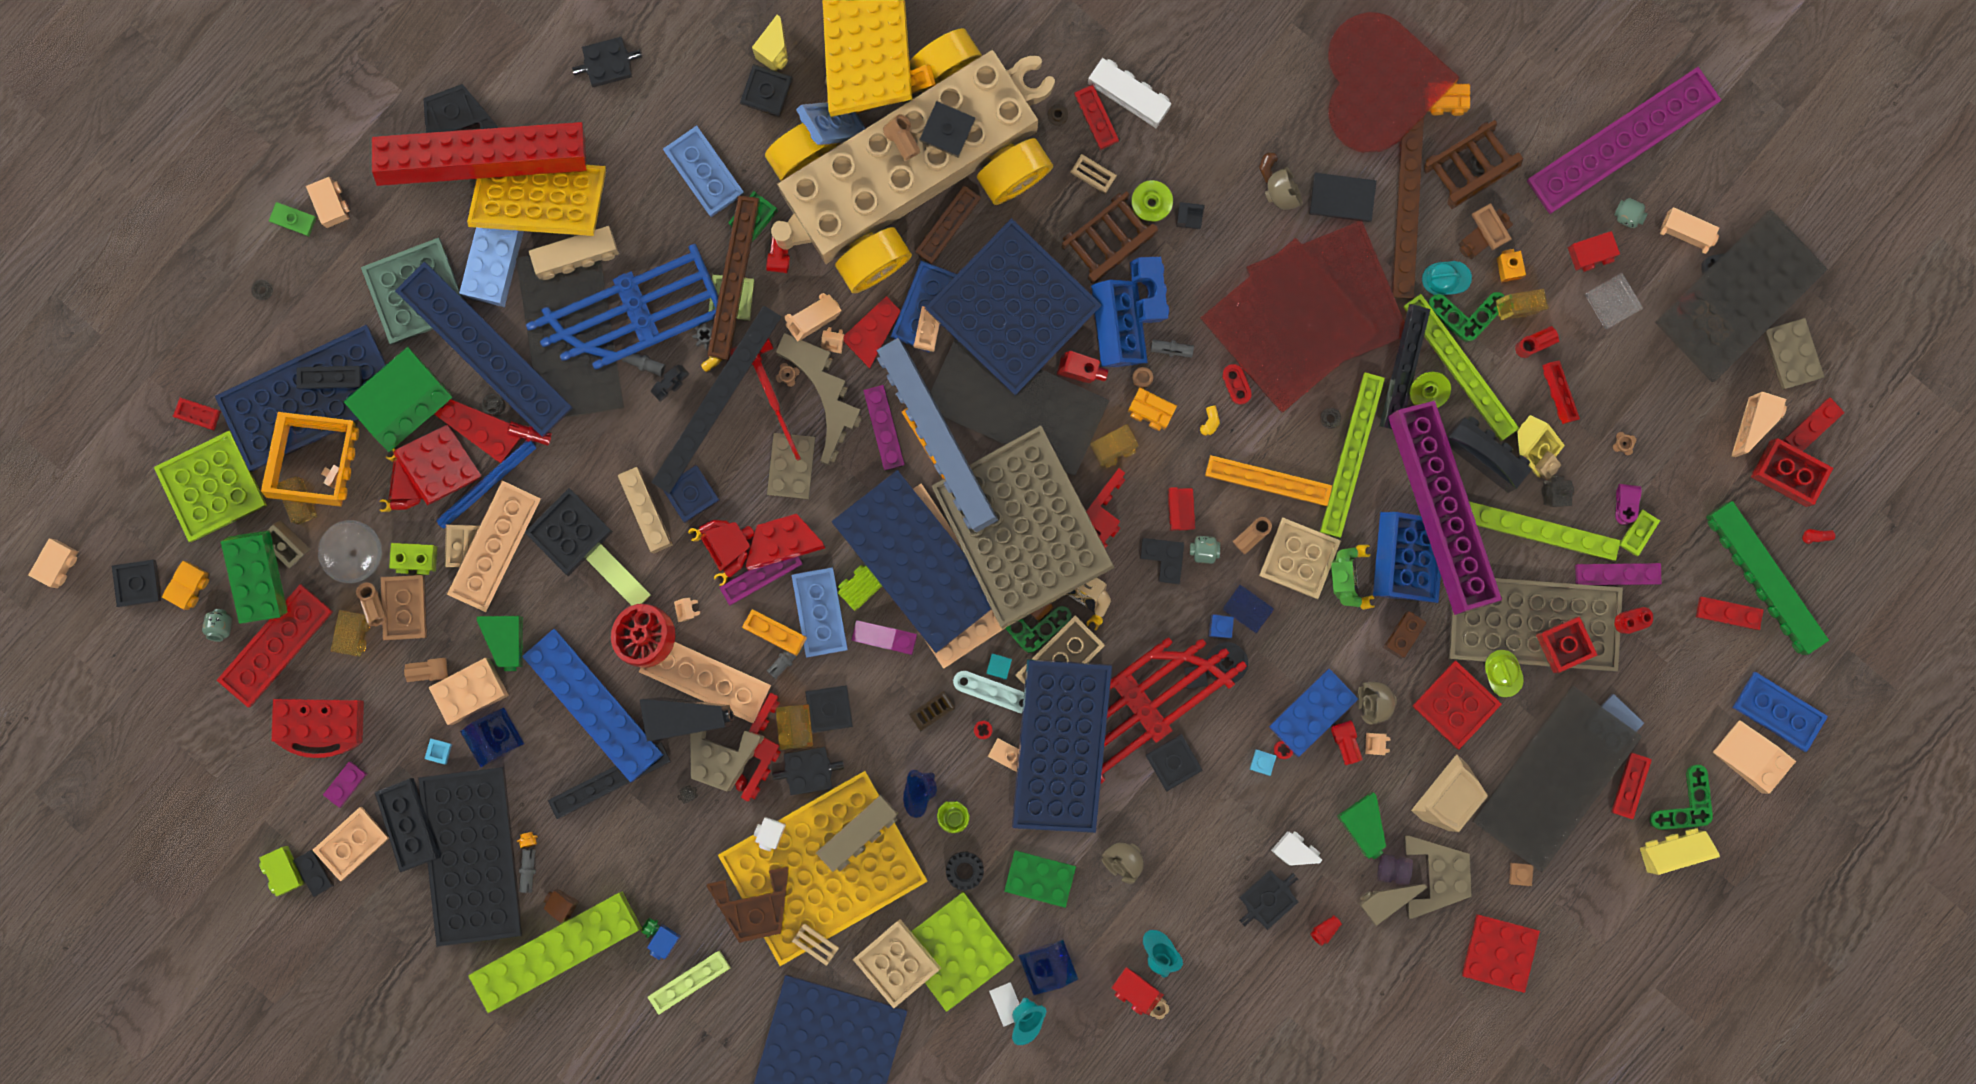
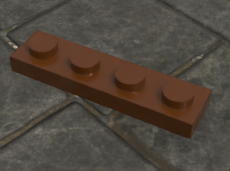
[915,185,981,264]

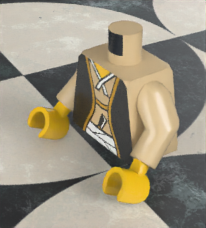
[1053,578,1111,630]

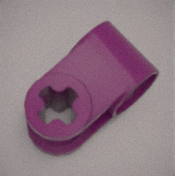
[1615,484,1642,525]

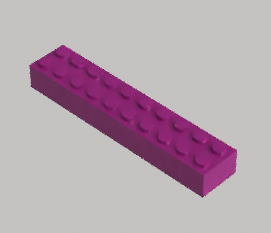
[1389,400,1502,615]

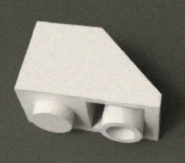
[1271,831,1322,865]

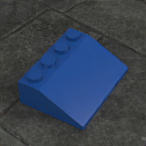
[1373,512,1441,603]

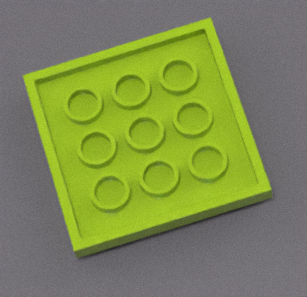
[154,430,267,543]
[911,892,1014,1012]

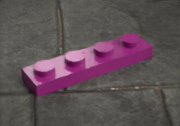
[863,385,905,471]
[719,556,803,606]
[1575,563,1662,585]

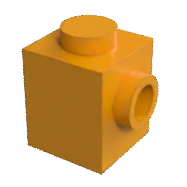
[1496,249,1526,283]

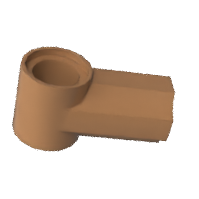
[883,114,920,161]
[1232,517,1272,555]
[356,582,387,626]
[404,658,448,682]

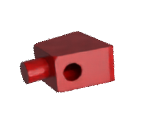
[1056,351,1108,383]

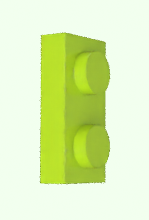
[1620,509,1660,556]

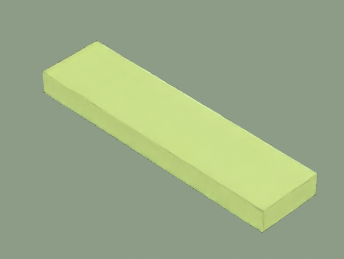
[586,544,651,605]
[648,950,731,1015]

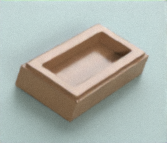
[1472,203,1511,251]

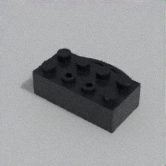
[1447,416,1532,493]

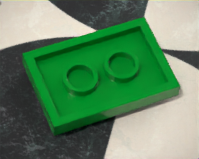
[1004,850,1076,908]

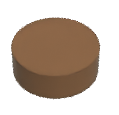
[1132,367,1153,389]

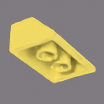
[1640,828,1720,875]

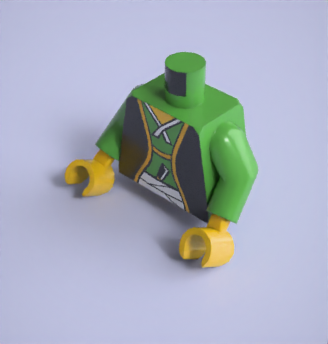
[1331,545,1375,610]

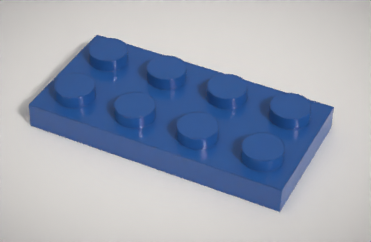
[1268,669,1358,757]

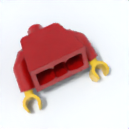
[379,448,423,512]
[688,520,754,586]

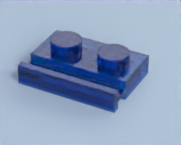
[1222,585,1274,634]

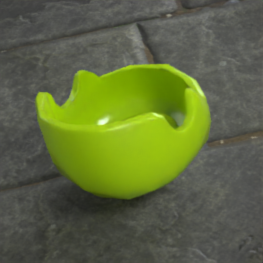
[937,801,970,833]

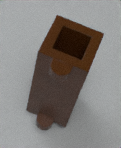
[1458,209,1513,260]

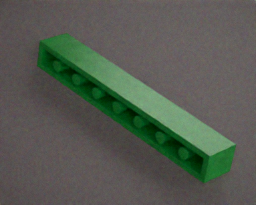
[1706,501,1829,655]

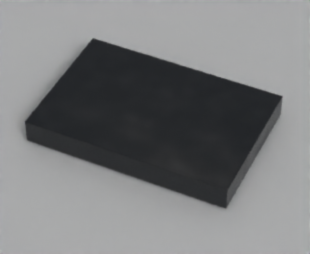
[1309,172,1377,222]

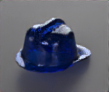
[903,770,937,818]

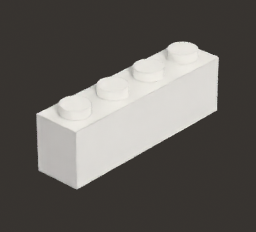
[1088,58,1171,128]

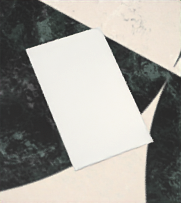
[989,982,1019,1026]

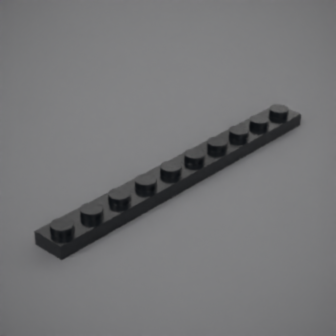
[651,306,782,494]

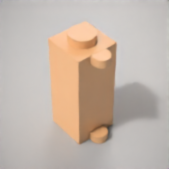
[1660,207,1719,254]
[785,293,842,342]

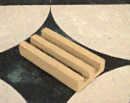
[1071,154,1117,194]
[792,923,839,966]

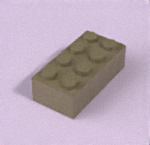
[816,794,898,872]

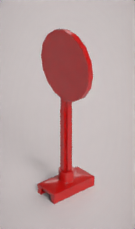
[730,338,801,461]

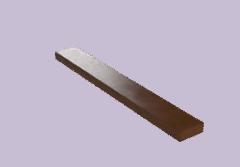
[707,195,760,361]

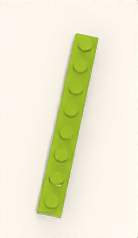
[1403,294,1519,441]
[1320,372,1385,538]
[1469,501,1621,561]

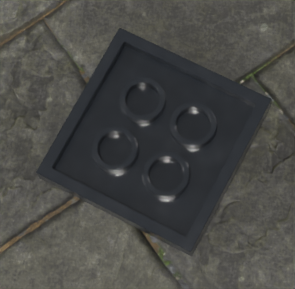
[525,488,613,577]

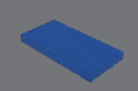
[891,261,957,353]
[1732,672,1828,752]

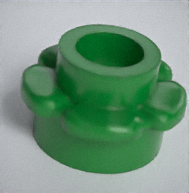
[641,918,660,938]

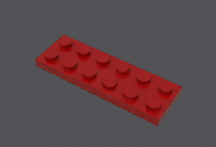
[217,584,334,708]

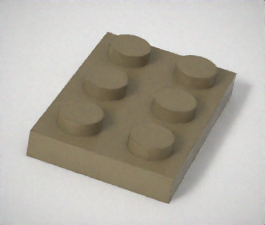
[1763,318,1824,390]
[767,433,816,500]

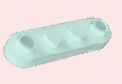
[953,671,1024,713]

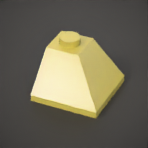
[1517,415,1565,478]

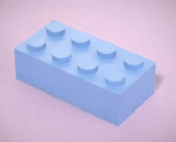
[459,228,524,307]

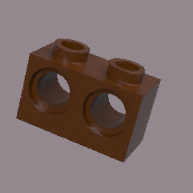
[1383,611,1427,659]

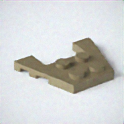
[690,731,764,791]
[1404,835,1472,919]

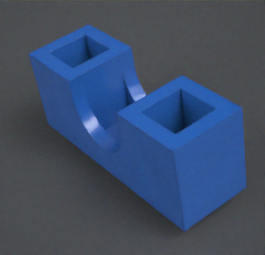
[1130,257,1169,323]

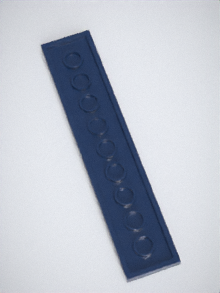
[395,261,573,437]

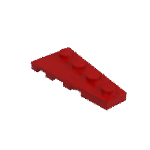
[434,399,522,463]

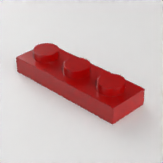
[1074,85,1119,150]
[1542,360,1580,424]
[1783,397,1845,451]
[1696,597,1764,630]
[1611,753,1652,820]

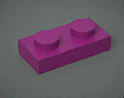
[323,761,367,808]

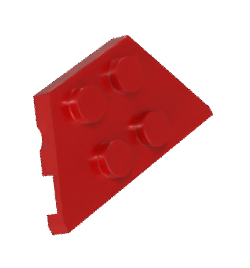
[746,514,825,571]

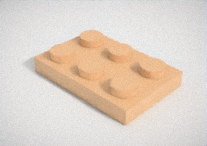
[313,807,389,881]

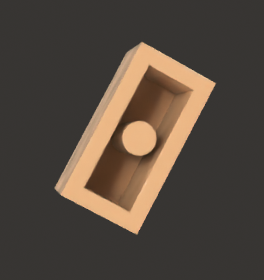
[306,177,350,228]
[29,538,78,588]

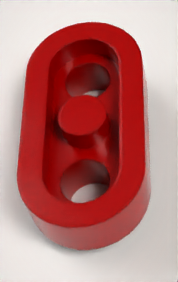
[1222,364,1252,405]
[1614,607,1653,634]

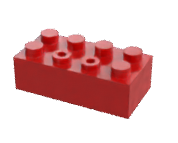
[271,699,364,758]

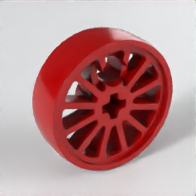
[611,604,675,668]

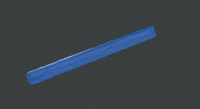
[436,441,536,529]

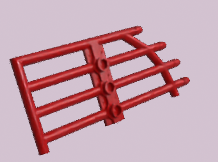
[1101,638,1247,783]

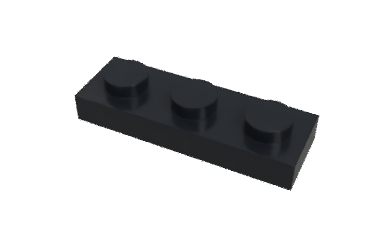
[297,366,362,389]

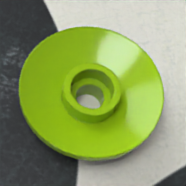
[1131,180,1173,222]
[1410,372,1451,408]

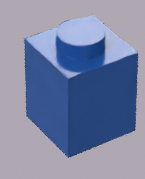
[1208,615,1234,639]
[647,925,681,960]

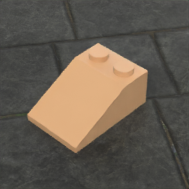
[1732,392,1787,457]
[1713,720,1796,794]

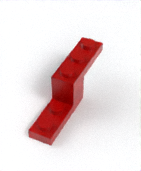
[1086,468,1126,548]
[739,692,781,802]

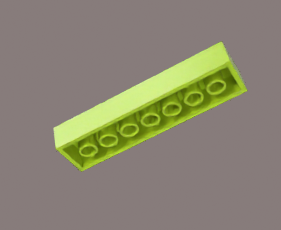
[468,891,642,1013]

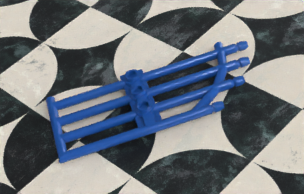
[526,244,719,369]

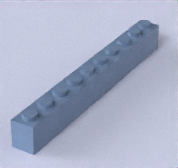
[877,338,998,532]

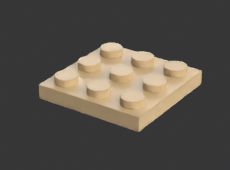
[1259,517,1341,599]
[853,919,941,1008]

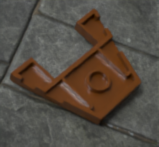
[706,866,789,943]

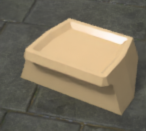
[1411,754,1488,832]

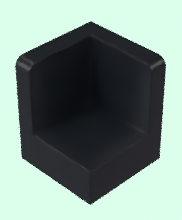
[1176,202,1205,229]

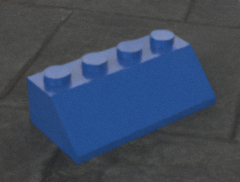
[1091,280,1148,367]

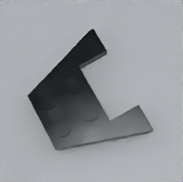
[423,84,499,133]

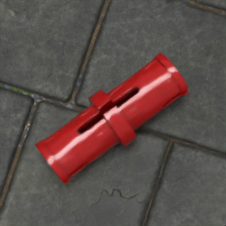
[507,421,552,446]

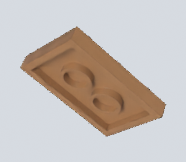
[381,575,427,640]

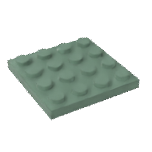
[361,237,463,345]

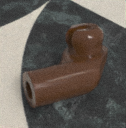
[1259,152,1278,184]

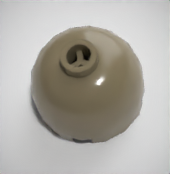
[1265,167,1303,210]
[1357,682,1397,725]
[1102,842,1144,884]

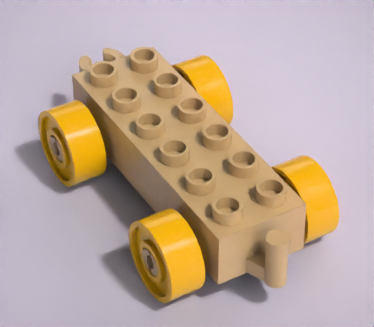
[765,28,1055,293]

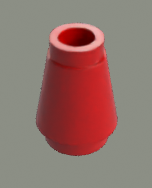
[1310,915,1342,946]

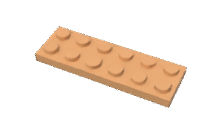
[447,481,541,612]
[639,637,772,723]

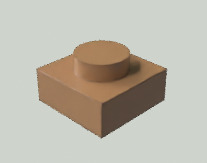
[1509,863,1533,886]

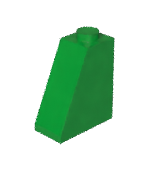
[477,616,523,671]
[1337,792,1386,859]

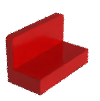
[1168,487,1195,531]

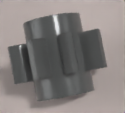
[692,323,713,350]

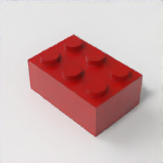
[1751,438,1833,507]

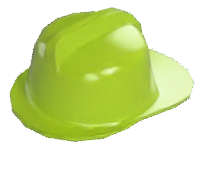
[1485,650,1524,697]

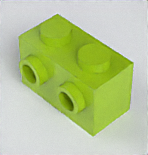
[389,543,438,575]

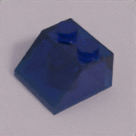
[460,708,524,768]
[1019,940,1078,996]

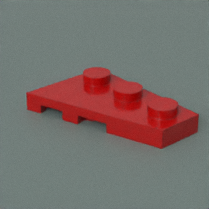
[843,296,901,369]

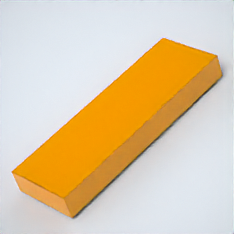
[742,609,807,656]

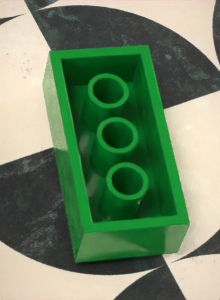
[221,530,288,624]

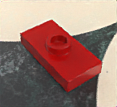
[173,397,221,431]

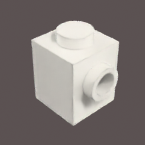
[754,817,786,851]

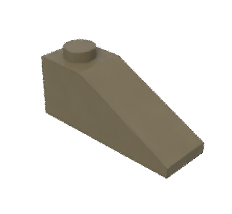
[1358,883,1427,926]

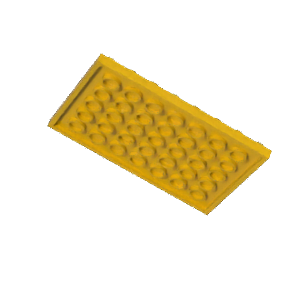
[718,771,928,966]

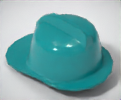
[1422,261,1472,295]
[1143,930,1183,978]
[1012,998,1047,1045]

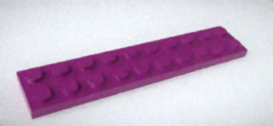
[1526,67,1722,214]

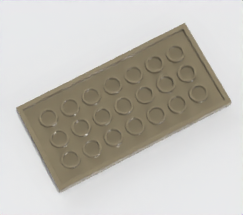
[1449,578,1623,672]

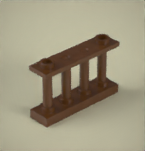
[1424,120,1524,209]
[1062,191,1158,285]

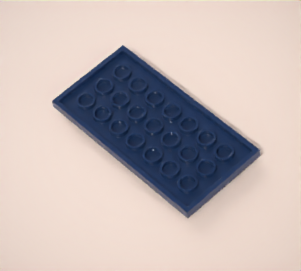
[215,325,386,472]
[831,470,992,653]
[1012,659,1112,833]

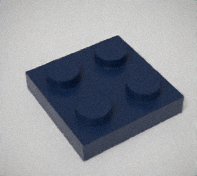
[663,465,720,523]

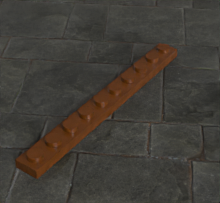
[1392,93,1425,300]

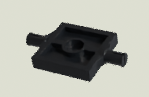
[572,36,642,87]
[772,746,844,795]
[1239,870,1299,930]

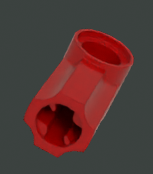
[766,235,790,273]
[1515,326,1560,358]
[1331,720,1363,765]

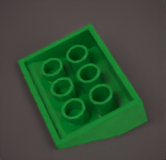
[344,346,453,452]

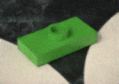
[269,202,316,237]

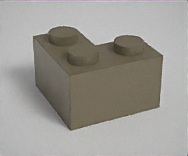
[268,520,311,569]

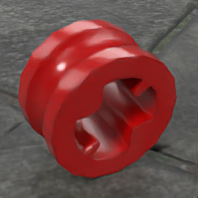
[974,721,992,739]
[1274,741,1293,759]

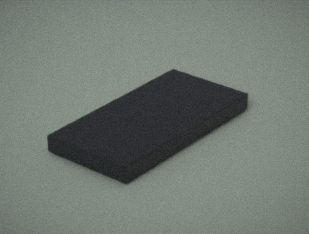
[374,778,439,872]

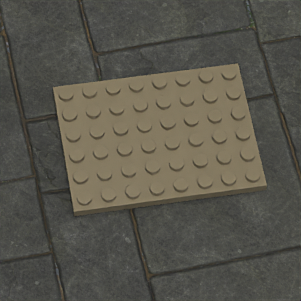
[932,425,1115,629]

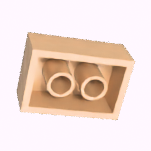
[429,658,509,725]

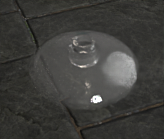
[318,520,382,583]

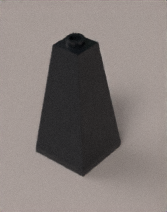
[640,697,734,741]

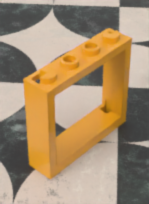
[261,412,359,507]

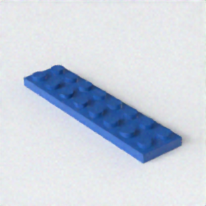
[522,629,664,783]

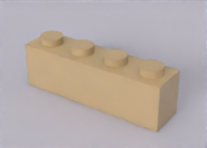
[529,226,619,280]
[618,467,673,553]

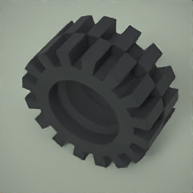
[946,852,984,891]

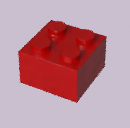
[1536,616,1597,673]

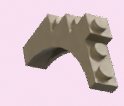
[776,333,863,466]

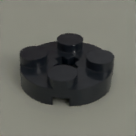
[650,365,690,402]
[1206,642,1248,683]

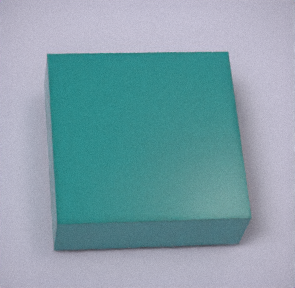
[986,654,1012,679]

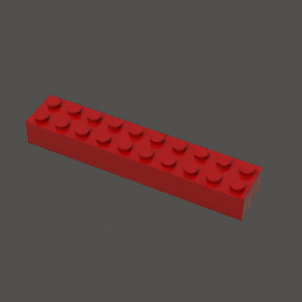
[372,122,587,186]

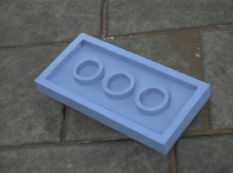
[796,102,866,145]
[663,126,745,217]
[792,567,848,658]

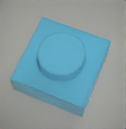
[425,738,452,764]
[1249,749,1276,776]

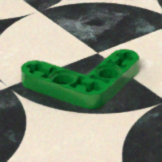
[1428,292,1507,342]
[1005,606,1071,653]
[1649,765,1713,830]

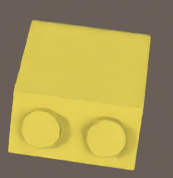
[752,15,788,72]

